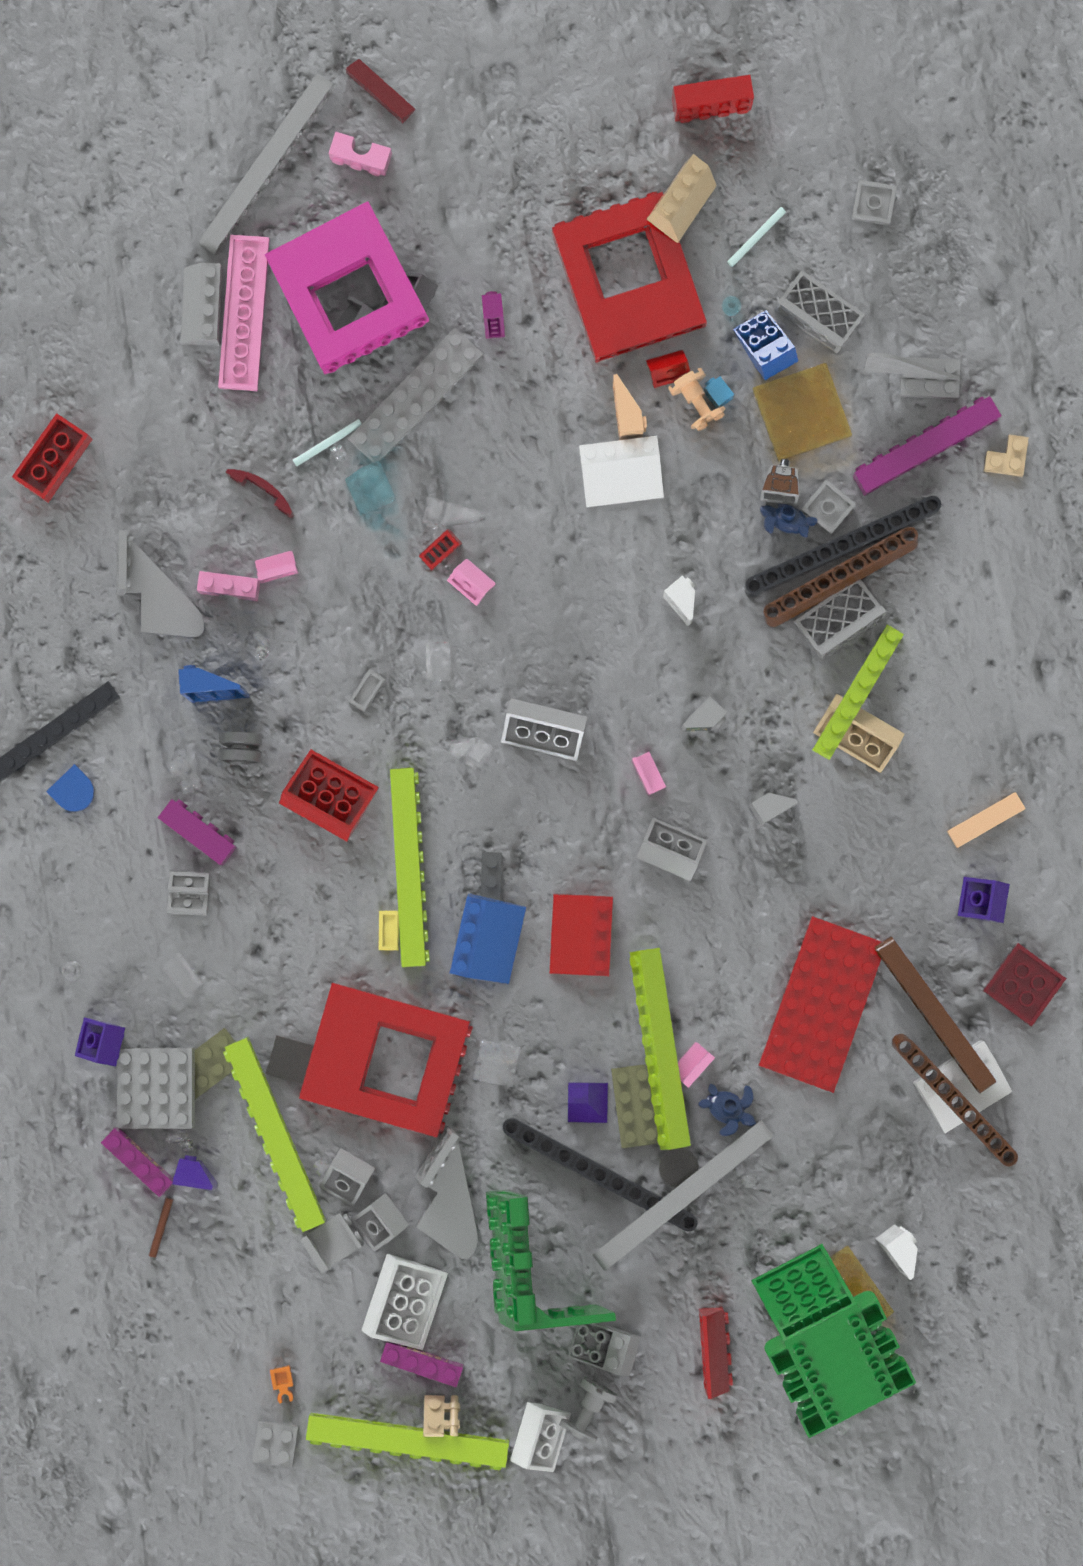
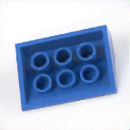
[178,665,250,703]
[450,894,526,984]

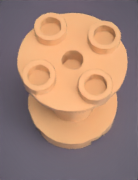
[668,368,725,431]

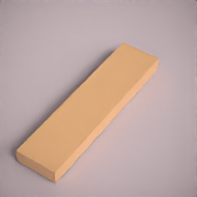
[947,792,1025,848]

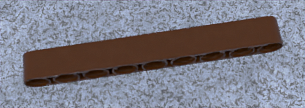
[764,527,918,627]
[874,936,996,1094]
[892,1034,1018,1167]

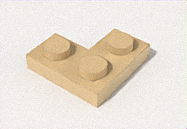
[984,434,1029,477]

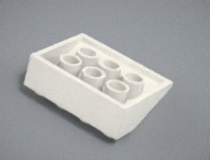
[579,436,664,508]
[913,1041,1012,1133]
[361,1254,448,1350]

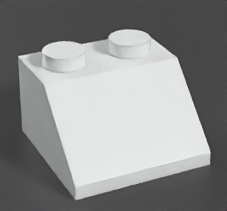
[663,575,695,626]

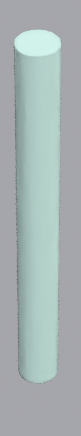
[727,207,786,267]
[293,419,362,466]

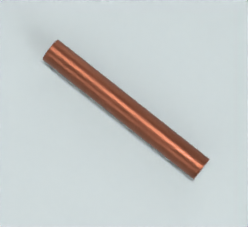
[148,1197,174,1258]

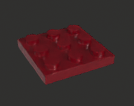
[982,943,1067,1027]

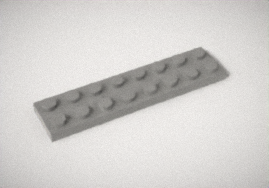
[348,328,483,466]

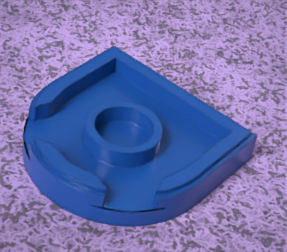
[46,764,94,812]

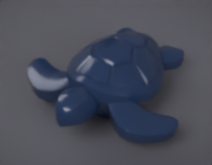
[760,503,818,537]
[698,1084,756,1136]

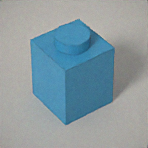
[704,376,734,409]

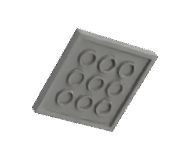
[117,1048,195,1129]

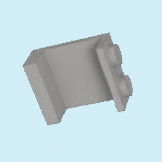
[300,1212,364,1274]

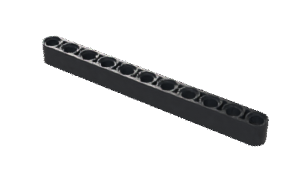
[744,496,941,597]
[503,1117,698,1232]

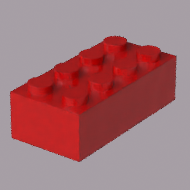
[672,75,754,123]
[12,413,93,503]

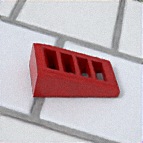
[419,529,462,570]

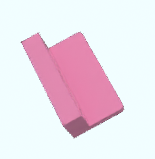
[255,551,298,584]
[447,559,496,606]
[631,752,666,796]
[678,1042,715,1088]

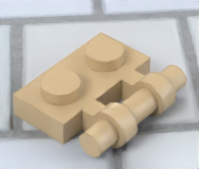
[423,1395,460,1437]

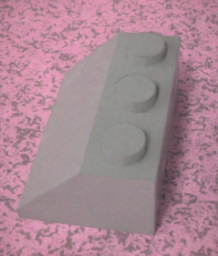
[636,818,707,881]

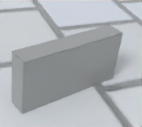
[348,669,386,713]

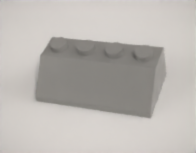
[181,263,224,346]
[501,698,587,761]

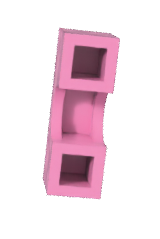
[329,132,392,176]
[197,571,260,601]

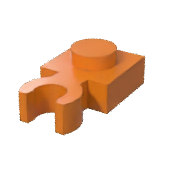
[270,1365,294,1403]

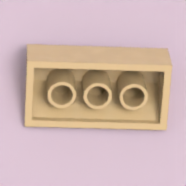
[647,154,717,243]
[813,694,904,773]

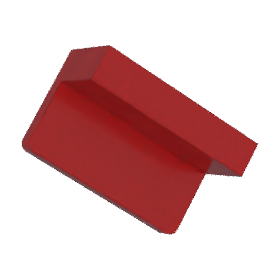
[646,350,690,388]

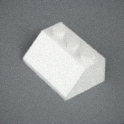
[510,1402,571,1472]

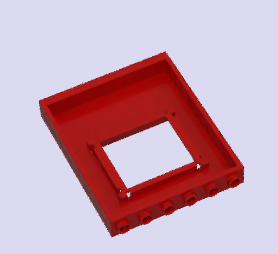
[552,191,707,363]
[299,983,473,1138]

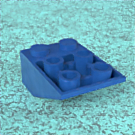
[733,310,798,380]

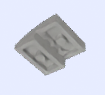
[167,871,210,916]

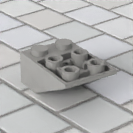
[568,1323,641,1376]

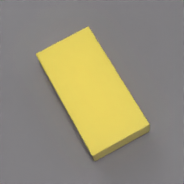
[379,911,399,951]

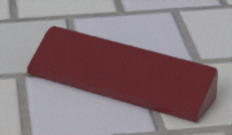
[345,59,416,124]

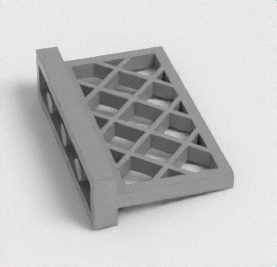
[774,271,865,354]
[794,579,886,661]

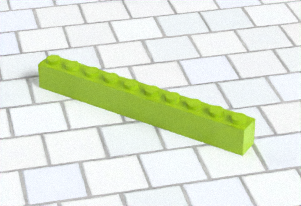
[390,768,430,967]
[629,948,691,1150]
[223,1036,326,1232]
[306,1412,509,1470]

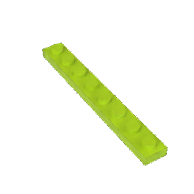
[812,624,904,760]

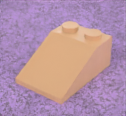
[613,374,647,440]

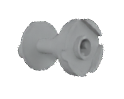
[559,1377,618,1444]

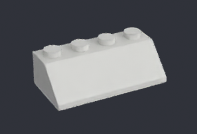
[876,1225,918,1280]

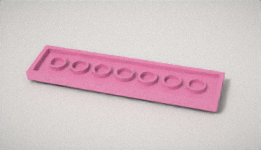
[218,235,270,391]

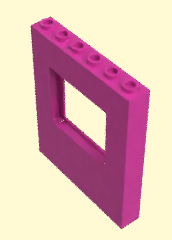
[264,201,429,375]

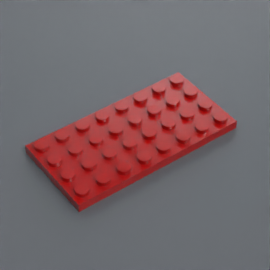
[758,916,882,1093]

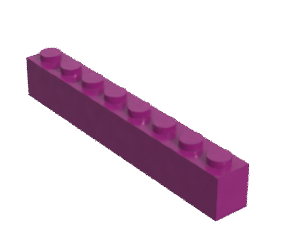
[852,396,1002,496]

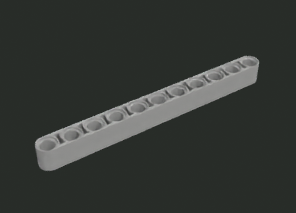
[199,74,335,255]
[592,1120,774,1271]

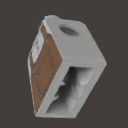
[760,459,799,506]

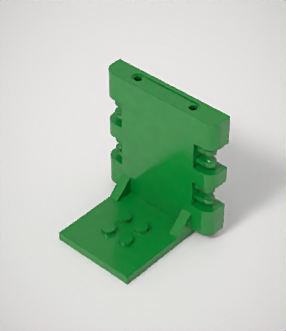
[486,1190,616,1332]
[751,1244,916,1438]

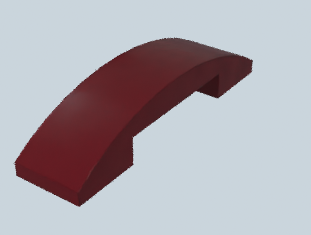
[225,469,294,518]

